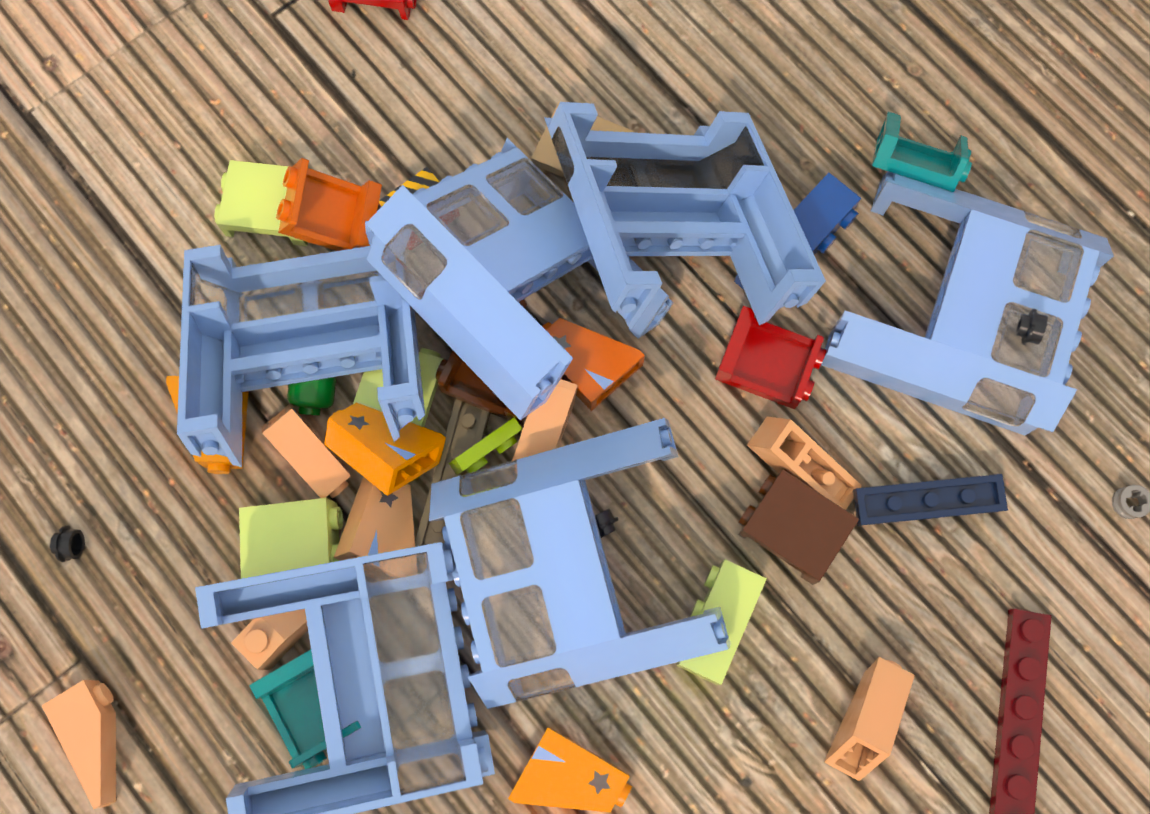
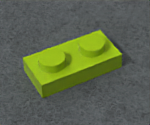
[448,417,523,475]

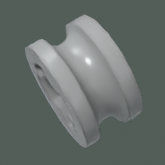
[1112,485,1150,519]

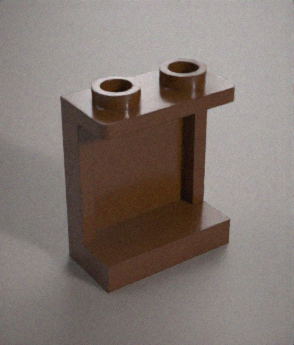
[436,350,523,425]
[738,469,859,585]

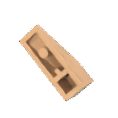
[747,417,862,510]
[231,609,308,671]
[42,680,116,809]

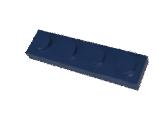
[853,474,1008,526]

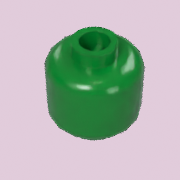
[287,377,336,416]

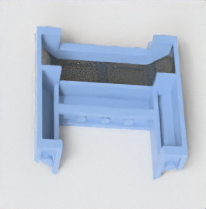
[544,102,826,330]

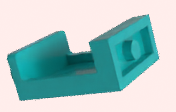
[872,111,972,192]
[249,649,362,769]

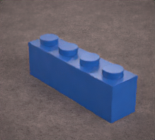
[734,172,861,290]

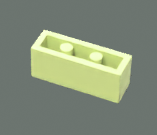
[676,559,767,685]

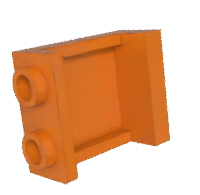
[276,158,382,251]

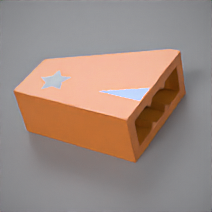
[542,318,645,411]

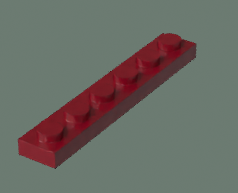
[989,609,1052,814]

